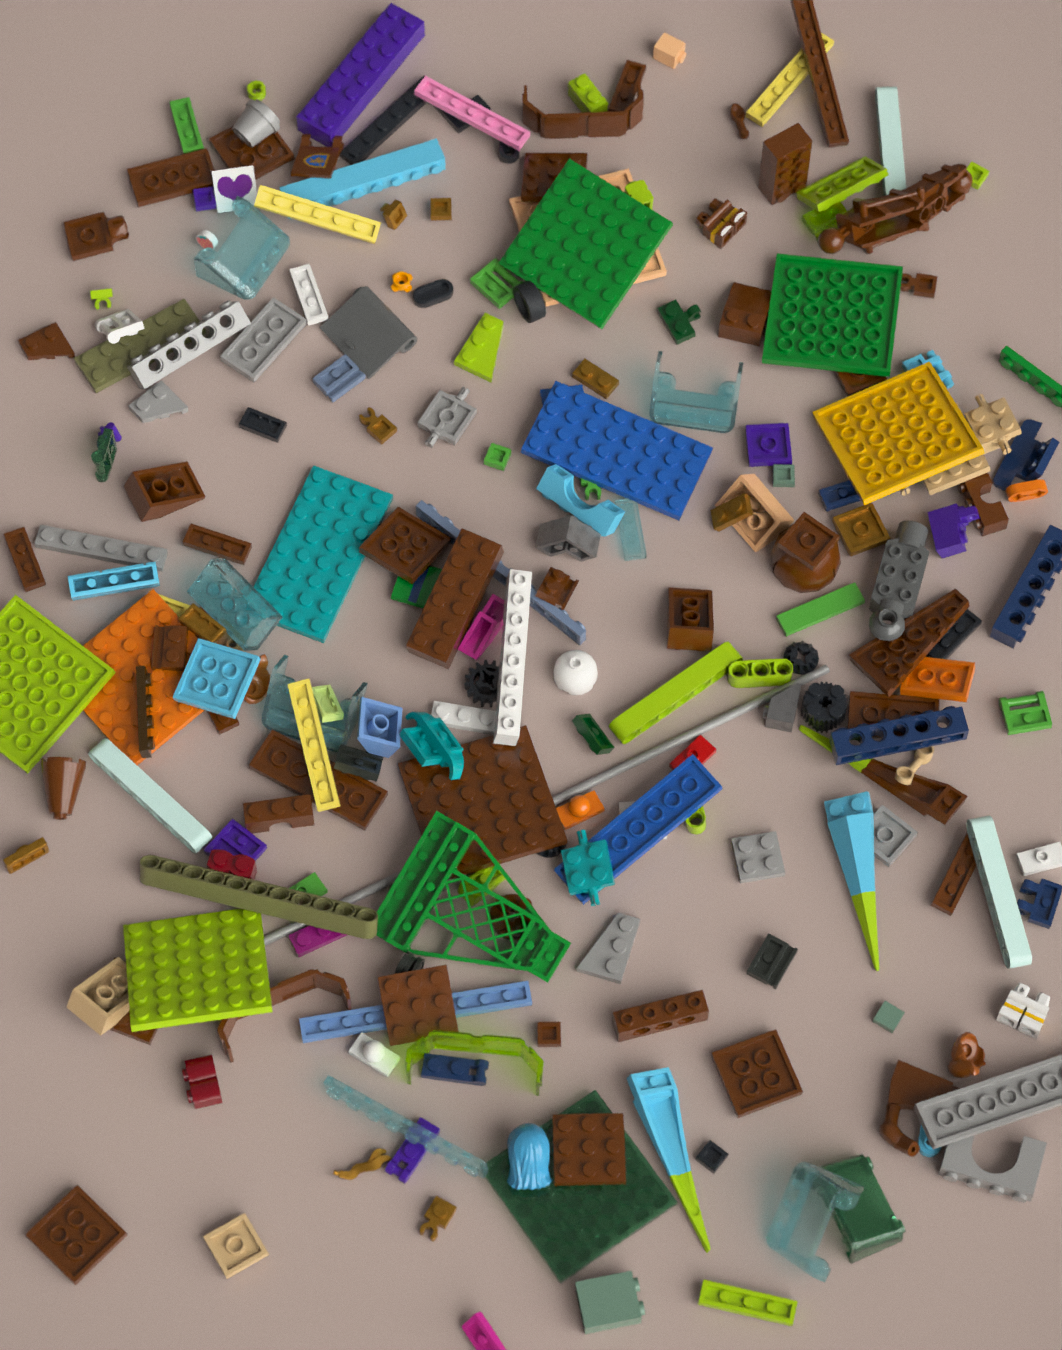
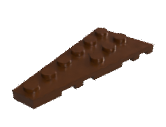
[849,588,970,697]

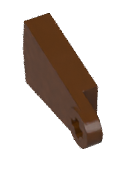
[888,1060,960,1110]

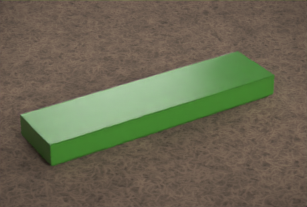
[776,582,865,637]

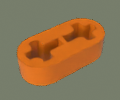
[1006,479,1048,502]

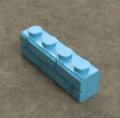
[68,562,160,601]

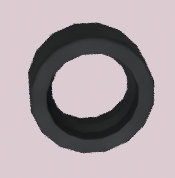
[513,280,546,323]

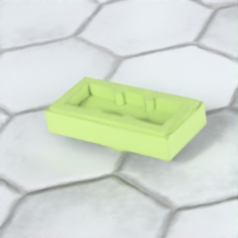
[312,685,344,723]

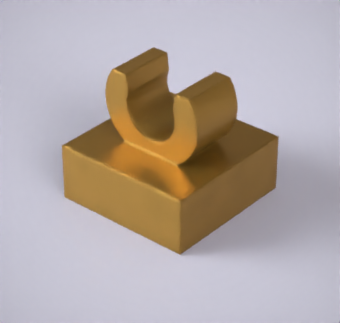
[380,199,407,230]

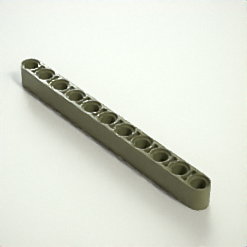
[140,855,378,939]

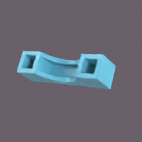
[536,464,625,537]

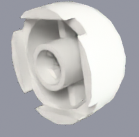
[553,650,598,695]

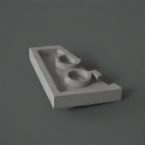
[577,913,640,984]

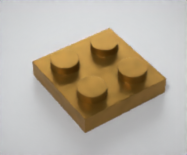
[832,502,891,557]

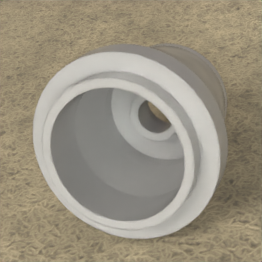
[232,99,280,148]

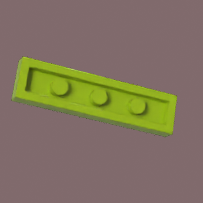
[698,1280,798,1326]

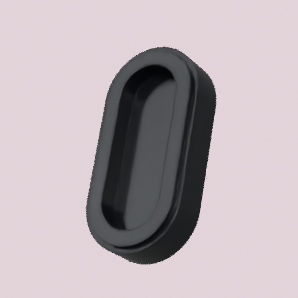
[413,279,453,308]

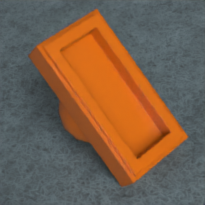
[556,790,605,830]

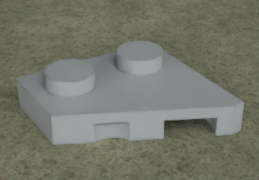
[128,380,189,423]

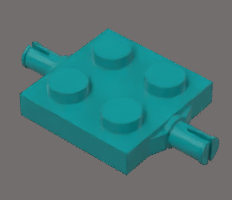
[561,830,615,906]

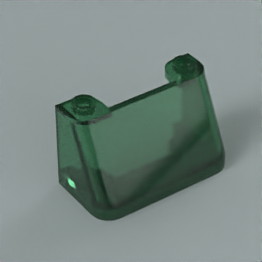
[809,1154,906,1264]

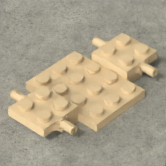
[900,394,1022,496]

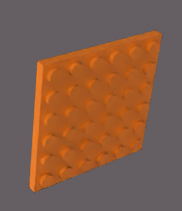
[83,589,204,766]

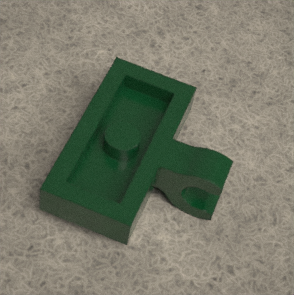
[657,300,701,345]

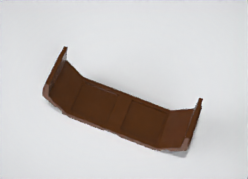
[522,81,644,139]
[217,969,352,1063]

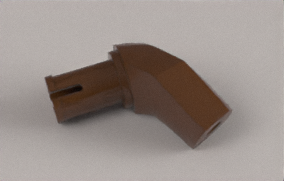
[878,1104,920,1157]

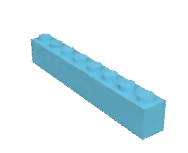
[279,138,446,219]

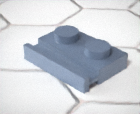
[313,354,366,403]

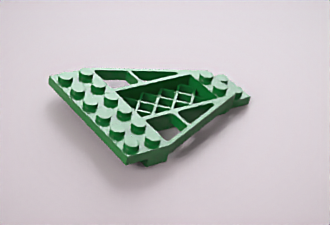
[376,811,571,983]

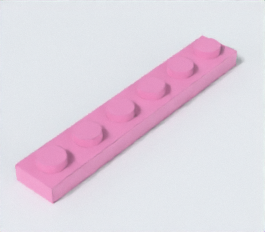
[414,76,530,151]

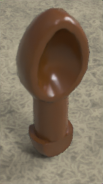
[730,103,749,139]

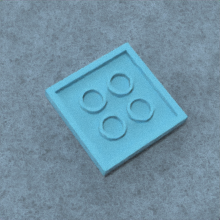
[172,638,261,719]

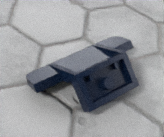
[993,419,1059,491]

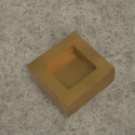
[430,198,452,221]

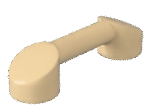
[894,746,934,785]

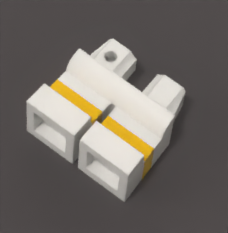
[996,983,1050,1039]

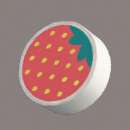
[196,230,218,251]

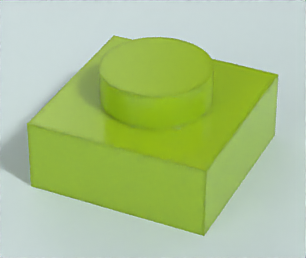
[967,161,989,190]

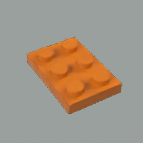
[900,657,975,702]

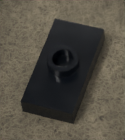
[239,407,287,443]

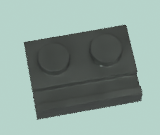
[334,744,383,782]
[746,933,798,990]

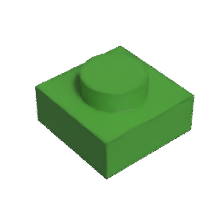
[484,443,512,471]

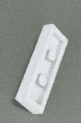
[289,264,328,326]
[431,701,496,735]

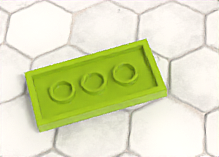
[796,156,888,212]

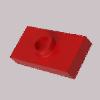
[669,735,717,770]

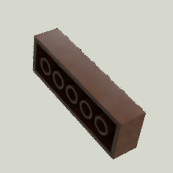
[406,528,504,670]

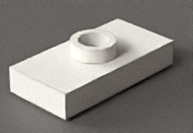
[1016,842,1062,876]

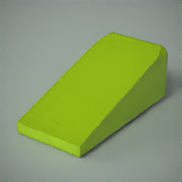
[457,866,505,907]

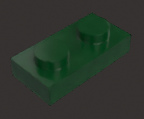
[572,713,615,755]

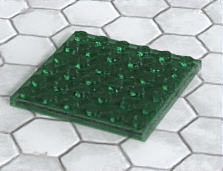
[479,1090,678,1284]

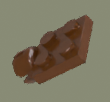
[64,212,129,261]

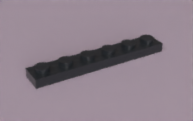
[340,75,427,165]

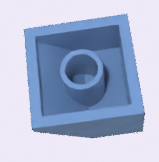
[357,697,403,758]

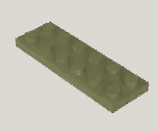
[74,299,207,393]

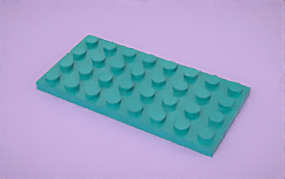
[242,465,393,643]

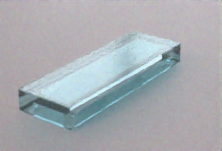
[615,498,647,561]

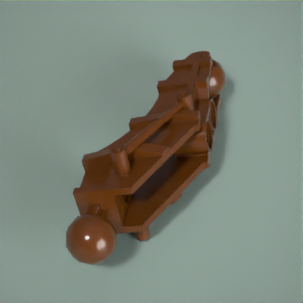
[818,164,973,254]

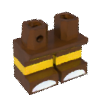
[696,198,747,249]

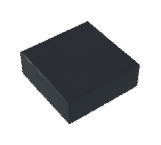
[695,1140,729,1174]

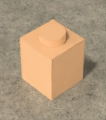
[653,32,686,69]

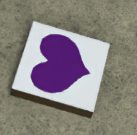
[212,166,257,213]

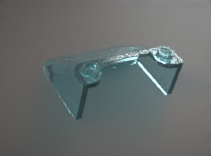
[194,196,290,300]
[767,1162,865,1282]

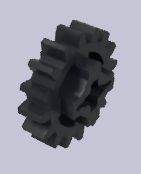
[464,660,499,708]

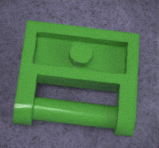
[470,258,523,309]
[999,691,1053,735]

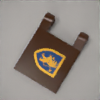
[291,134,344,178]

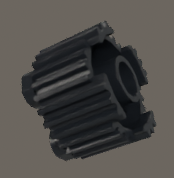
[801,682,848,733]

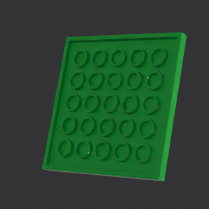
[499,159,673,330]
[762,253,903,377]

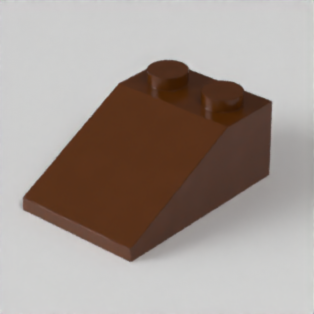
[718,282,772,347]
[124,461,206,522]
[667,587,714,652]

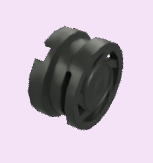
[394,951,425,974]

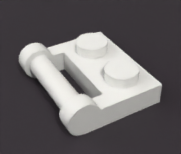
[95,309,144,343]

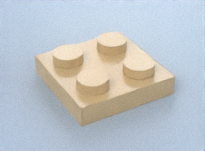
[203,1213,269,1279]

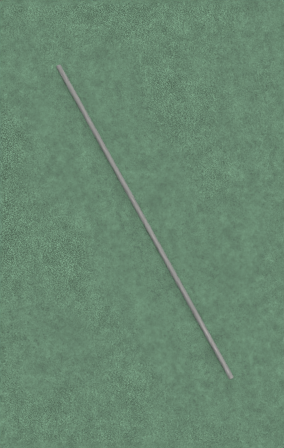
[264,664,830,946]

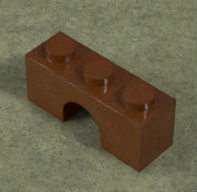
[957,472,1009,536]
[243,794,315,834]

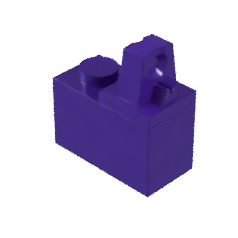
[927,503,979,559]

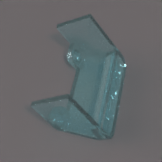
[649,351,744,433]
[262,655,368,752]

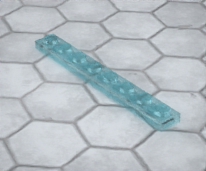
[323,1075,489,1179]

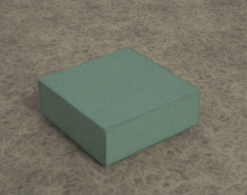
[772,464,795,487]
[873,1001,905,1033]

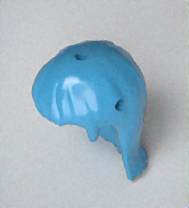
[507,1123,552,1190]

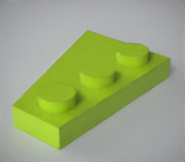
[454,313,504,383]

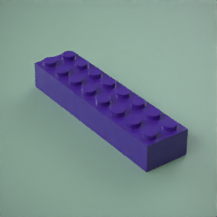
[296,3,425,147]

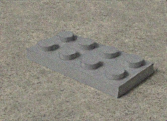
[220,297,307,382]

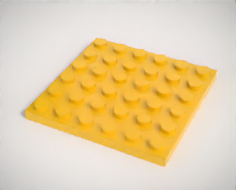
[812,361,984,505]

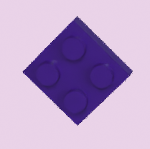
[745,423,792,467]

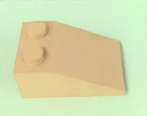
[67,957,129,1036]

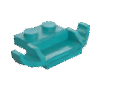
[399,711,464,780]

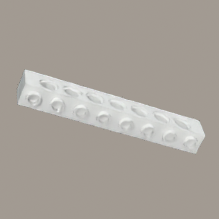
[493,569,532,746]

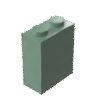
[575,1271,645,1334]

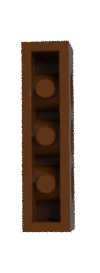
[612,990,709,1042]

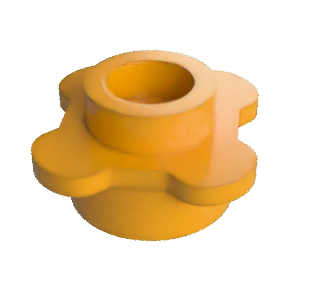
[391,272,413,292]

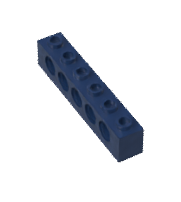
[990,524,1062,649]
[829,706,969,765]

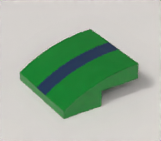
[391,566,442,609]

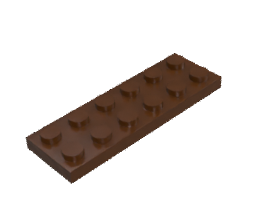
[249,729,388,831]

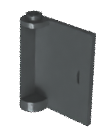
[320,286,418,379]

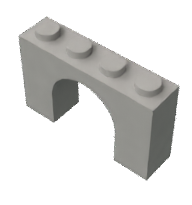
[938,1135,1047,1202]

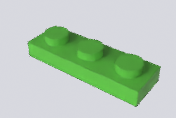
[169,97,204,154]

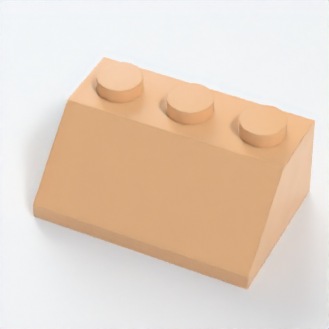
[715,474,795,552]

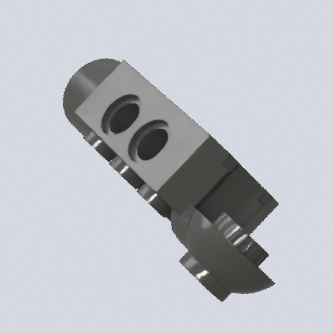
[869,520,930,641]

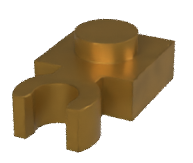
[359,407,397,445]
[420,1196,457,1241]

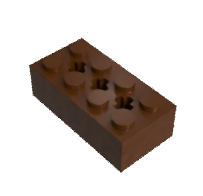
[758,122,813,205]

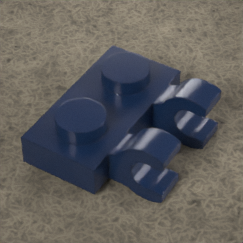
[1017,878,1062,929]

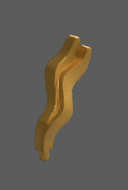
[333,1148,392,1180]

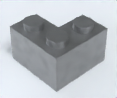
[536,515,601,562]

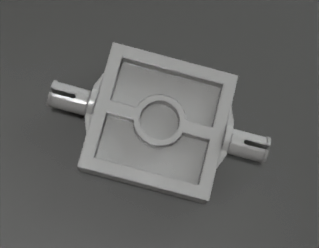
[418,386,477,448]

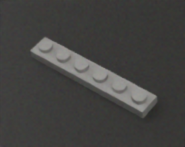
[34,525,168,572]

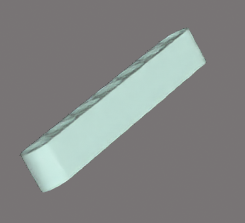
[875,86,906,196]
[88,738,213,854]
[966,815,1032,969]

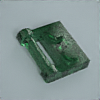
[91,428,117,482]

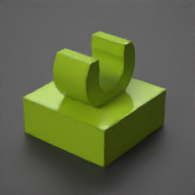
[90,288,113,309]

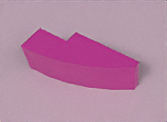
[458,594,505,660]

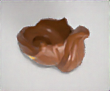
[243,654,273,704]
[947,1032,986,1079]

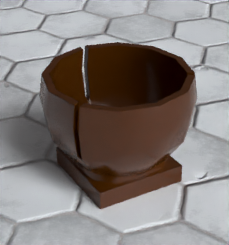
[770,512,841,593]

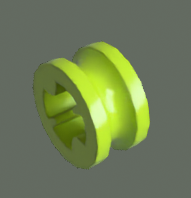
[247,80,266,101]

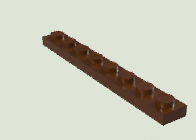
[790,0,849,148]

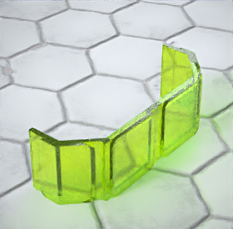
[405,1030,544,1096]

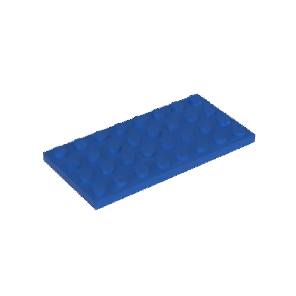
[521,380,713,521]

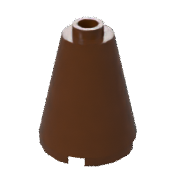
[41,757,86,820]

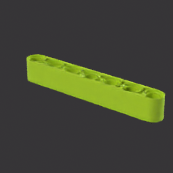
[609,641,743,744]

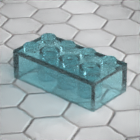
[187,558,283,651]

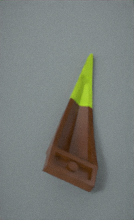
[799,725,968,825]

